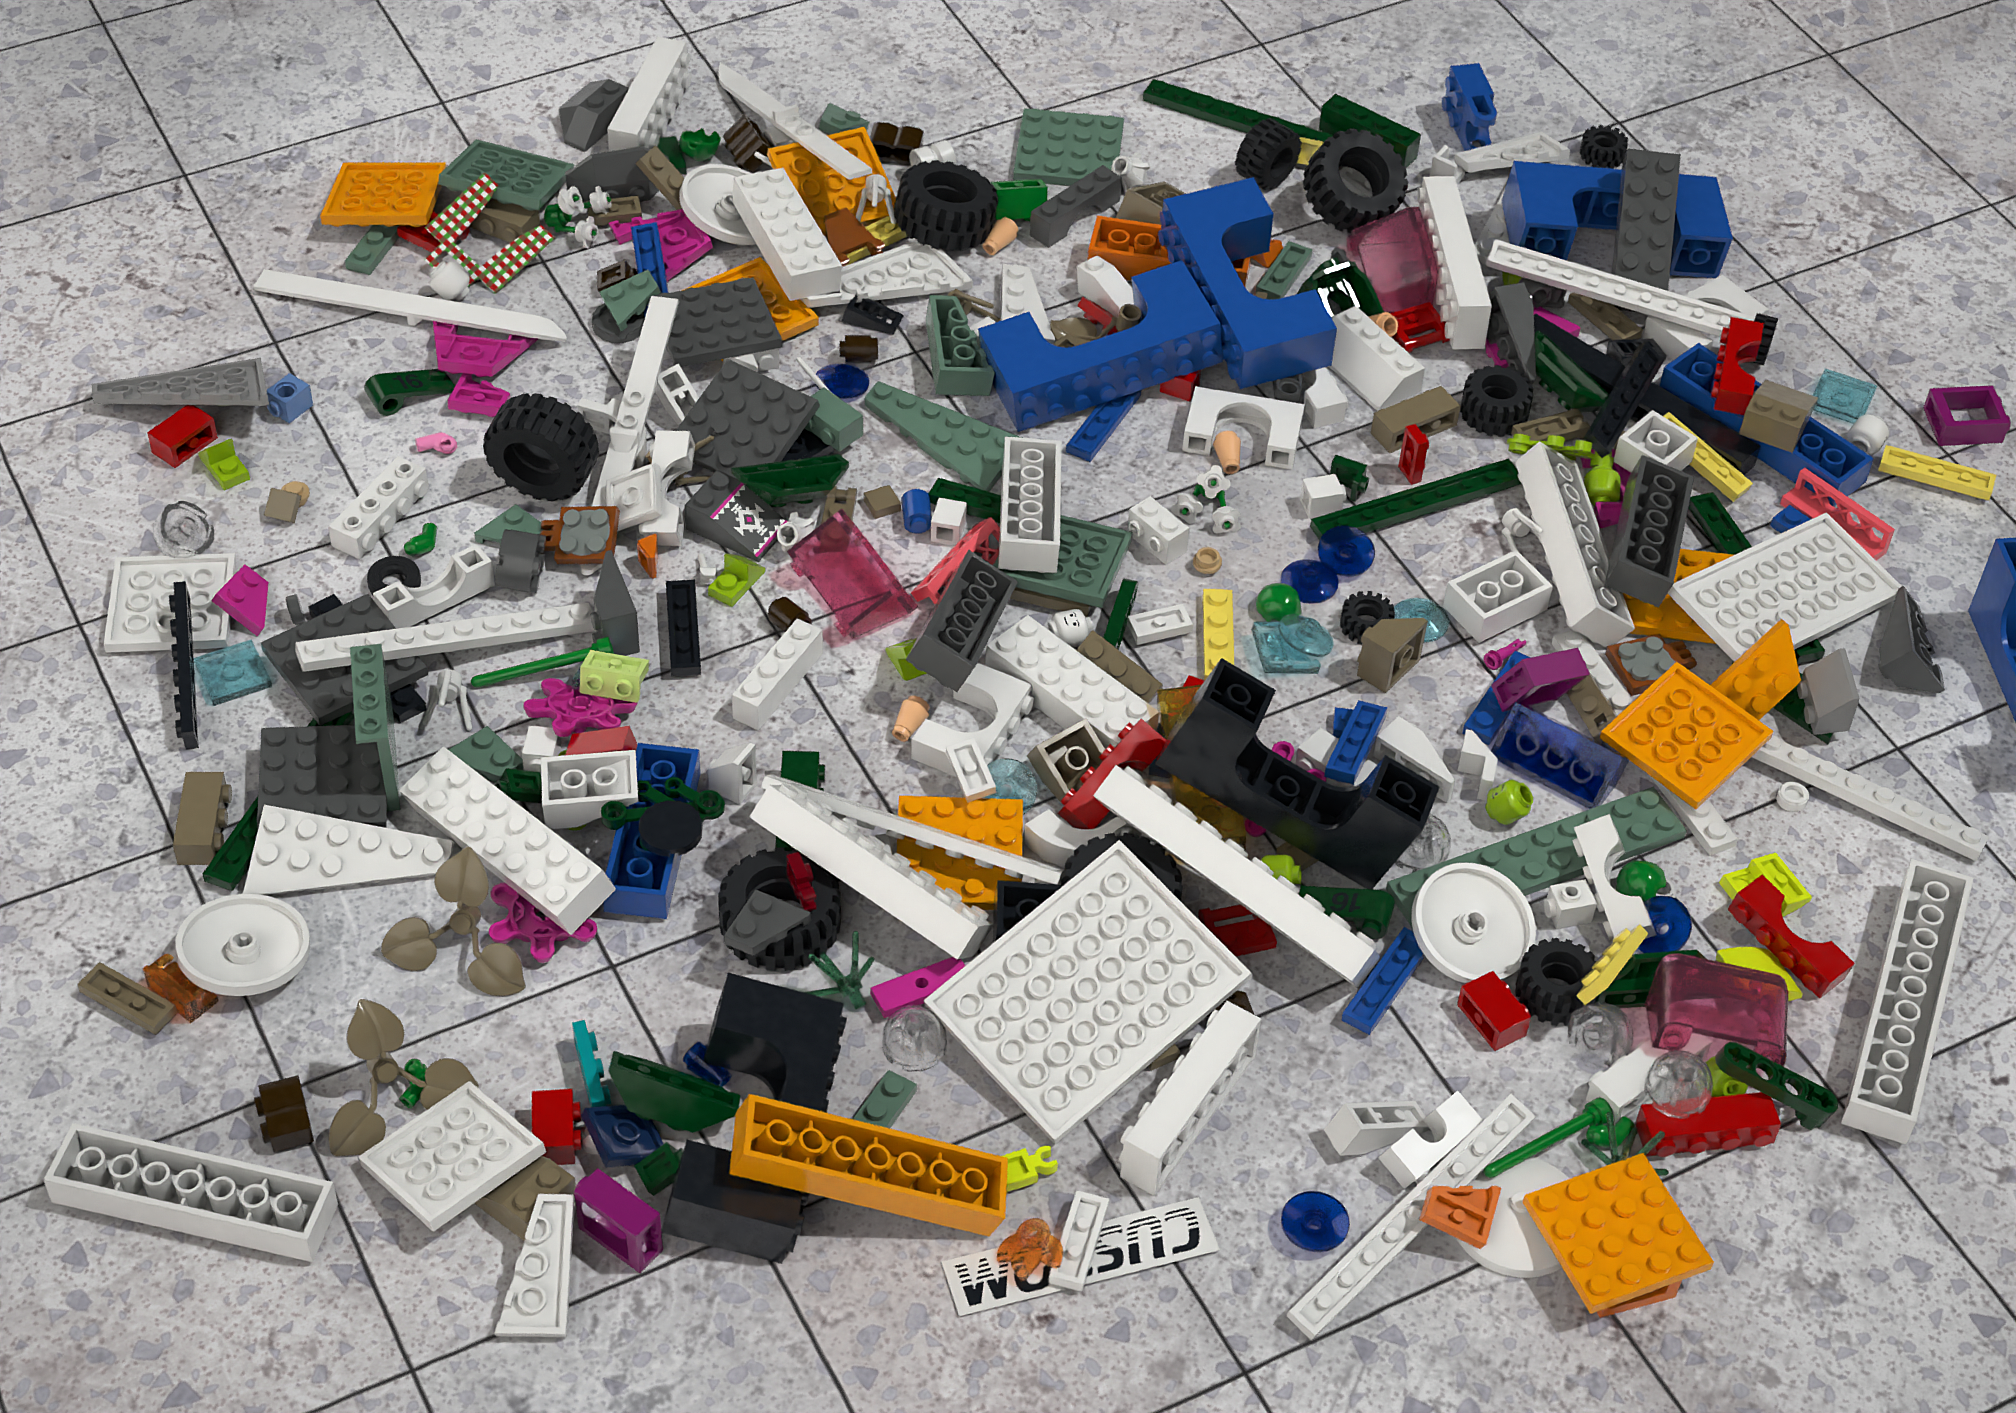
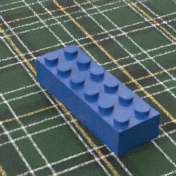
[603,743,701,919]

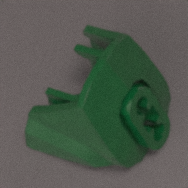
[1297,258,1384,317]

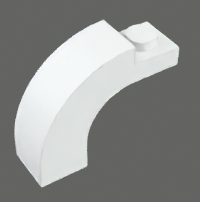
[577,398,647,471]
[1024,809,1135,868]

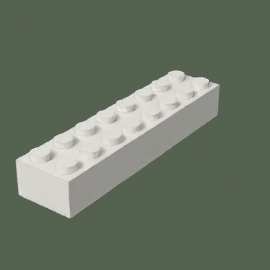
[1414,176,1492,350]
[1515,441,1635,648]
[399,746,616,935]
[750,783,994,959]
[43,1123,338,1262]

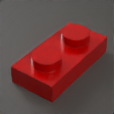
[1077,297,1118,335]
[1398,424,1429,485]

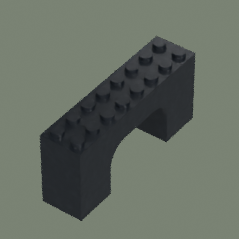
[1155,658,1440,889]
[661,972,847,1264]

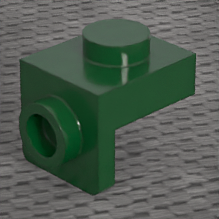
[1330,455,1369,502]

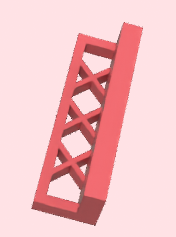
[1780,468,1895,561]
[911,517,1000,605]

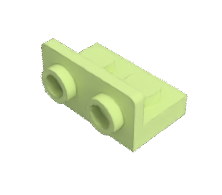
[579,650,649,703]

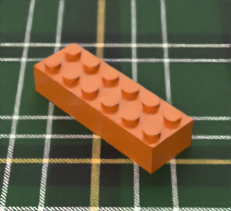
[1088,215,1252,288]

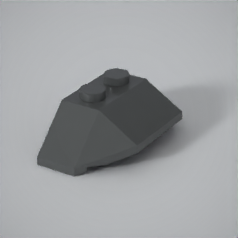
[559,79,629,152]
[565,146,669,202]

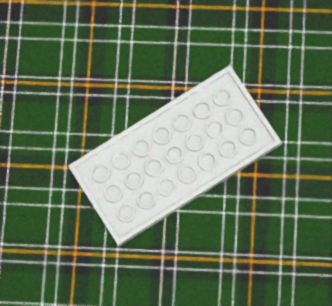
[1668,512,1902,662]

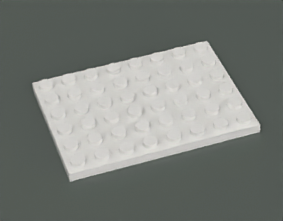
[923,840,1252,1144]

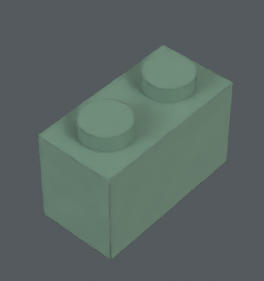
[804,387,863,452]

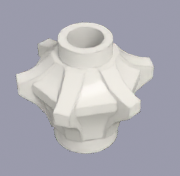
[1111,153,1151,192]
[777,512,820,557]

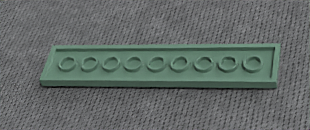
[1386,786,1687,929]

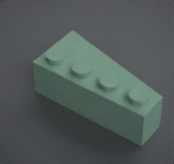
[925,295,995,396]

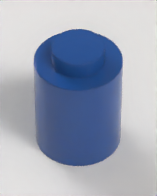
[901,489,932,534]

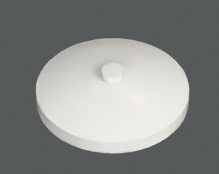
[679,164,756,245]
[1411,863,1536,984]
[175,894,310,996]
[1456,1154,1569,1278]

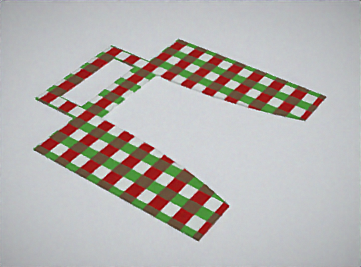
[424,172,555,294]

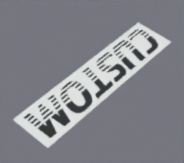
[941,1197,1220,1317]

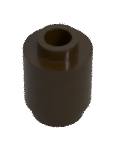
[839,335,878,363]
[768,597,812,632]

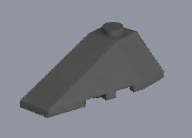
[1486,282,1536,385]
[1878,586,1945,693]

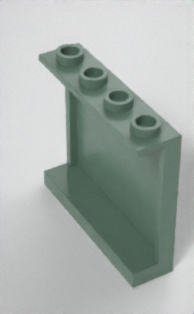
[350,644,401,812]

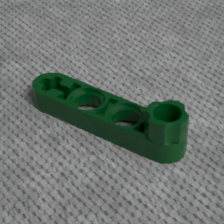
[1103,578,1138,650]
[1715,1042,1838,1130]

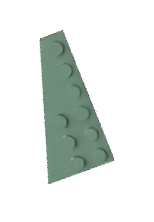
[864,381,1022,492]

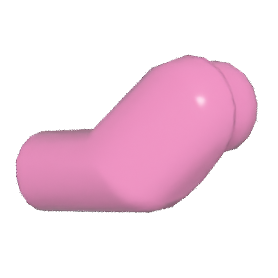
[415,432,457,454]

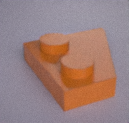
[1419,1186,1501,1249]

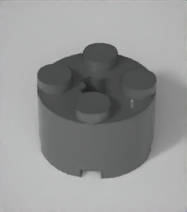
[495,529,546,593]

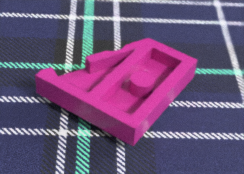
[448,373,510,417]
[211,564,269,636]

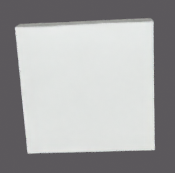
[606,463,662,532]

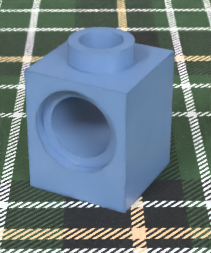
[267,373,313,423]

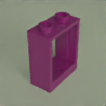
[1923,385,2011,446]
[1491,648,1590,712]
[574,1168,663,1274]

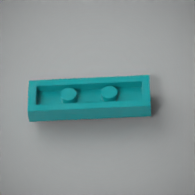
[572,1020,611,1107]

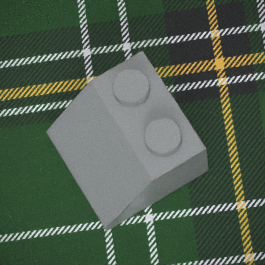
[1797,648,1860,735]

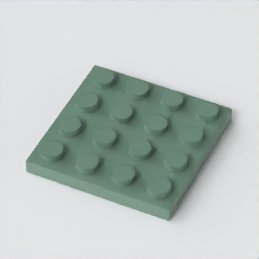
[1013,108,1124,186]
[438,139,574,210]
[993,515,1133,608]

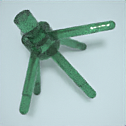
[804,931,875,1010]
[1581,1112,1669,1176]

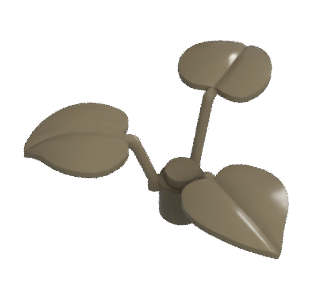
[1050,304,1151,390]
[381,846,526,996]
[329,999,479,1156]

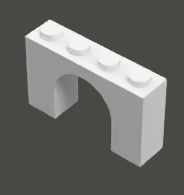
[1643,274,1769,360]
[1182,386,1305,470]
[911,663,1034,777]

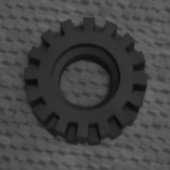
[1579,125,1628,169]
[1753,313,1778,365]
[1340,591,1395,645]

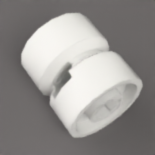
[910,140,957,167]

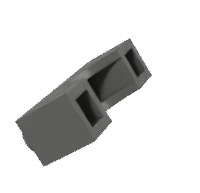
[1030,165,1122,248]

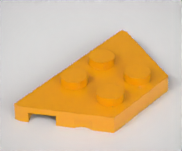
[1710,619,1801,720]

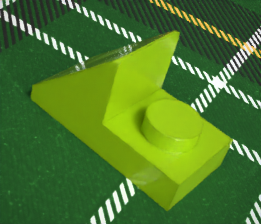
[198,438,250,490]
[708,553,765,607]
[885,638,927,681]

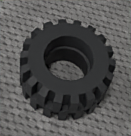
[1235,118,1302,190]
[1460,365,1534,437]
[1515,938,1597,1026]

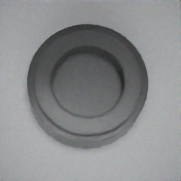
[285,594,306,625]

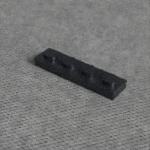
[666,579,701,676]

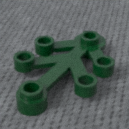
[601,777,725,851]

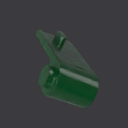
[364,369,455,416]
[1298,886,1395,940]

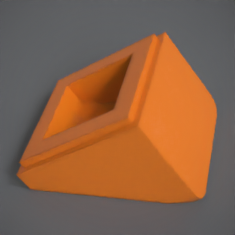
[1252,239,1283,268]
[637,534,658,579]

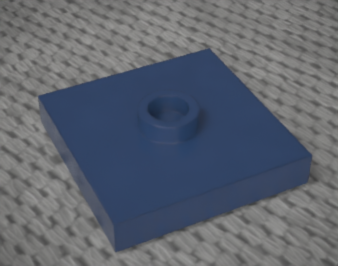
[581,1104,664,1168]

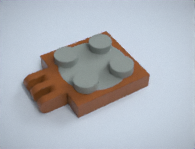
[540,506,620,564]
[1605,634,1697,696]

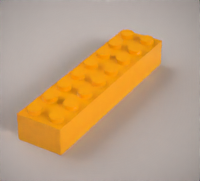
[729,1094,1008,1237]

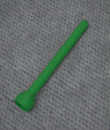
[471,636,614,688]
[1484,1097,1613,1178]

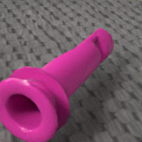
[1484,639,1526,670]

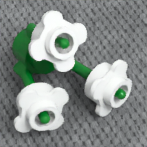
[544,186,611,248]
[1171,465,1241,533]

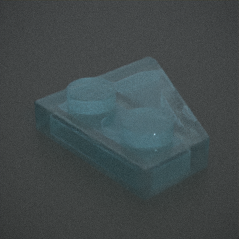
[1251,622,1321,674]

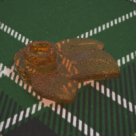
[997,1218,1063,1281]

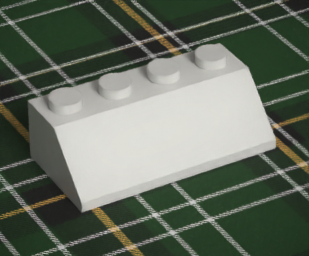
[1328,306,1425,411]

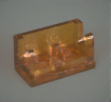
[142,953,219,1023]

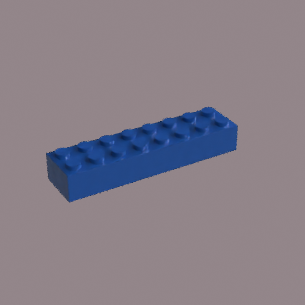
[1659,343,1874,506]

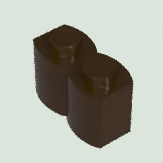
[723,114,773,173]
[869,122,924,166]
[254,1075,314,1152]

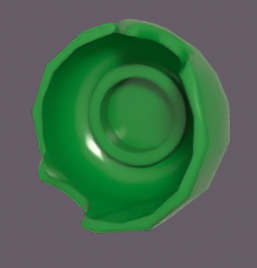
[679,128,721,161]
[1256,583,1302,626]
[1616,860,1666,905]

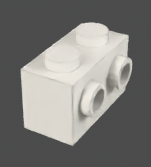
[1127,496,1189,565]

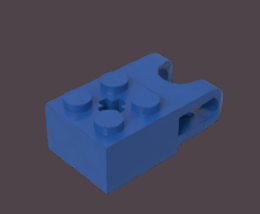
[1442,63,1497,151]

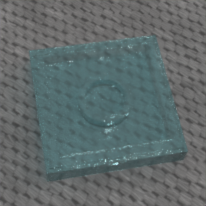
[1812,368,1877,424]
[194,639,272,706]

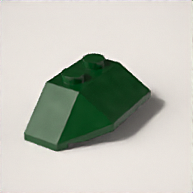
[1534,331,1609,412]
[731,454,849,508]
[1594,949,1727,1010]
[608,1051,741,1133]

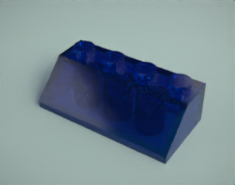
[1491,702,1629,809]

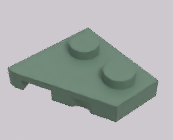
[818,103,869,134]
[599,270,660,331]
[474,504,549,545]
[448,726,524,782]

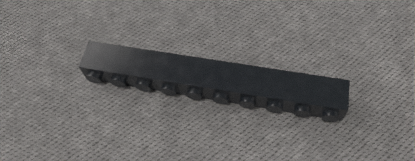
[1534,314,1761,475]

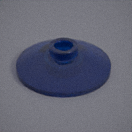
[815,364,870,399]
[1317,526,1375,577]
[1281,559,1339,604]
[1638,896,1692,953]
[1281,1191,1350,1252]

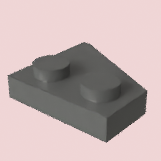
[724,890,811,956]

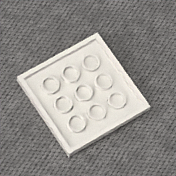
[104,553,236,653]
[358,1081,546,1232]

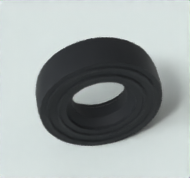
[367,556,421,595]

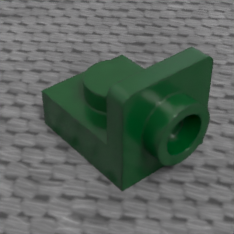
[494,768,542,803]
[634,1142,683,1196]

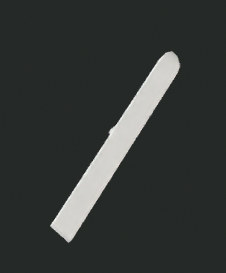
[718,62,872,180]
[254,269,567,342]
[580,296,679,575]

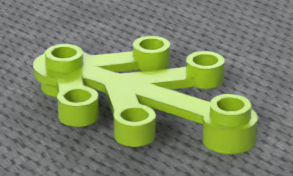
[1507,434,1614,468]

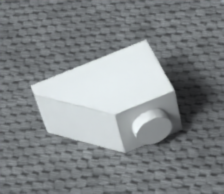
[707,742,757,805]

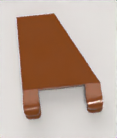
[824,207,885,267]

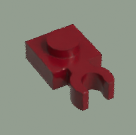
[786,852,817,911]

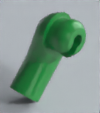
[404,523,437,556]
[399,1058,427,1108]
[1586,1116,1635,1148]

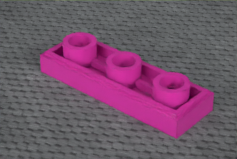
[870,957,965,1018]

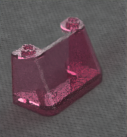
[1347,207,1438,313]
[787,508,918,639]
[1645,953,1788,1067]

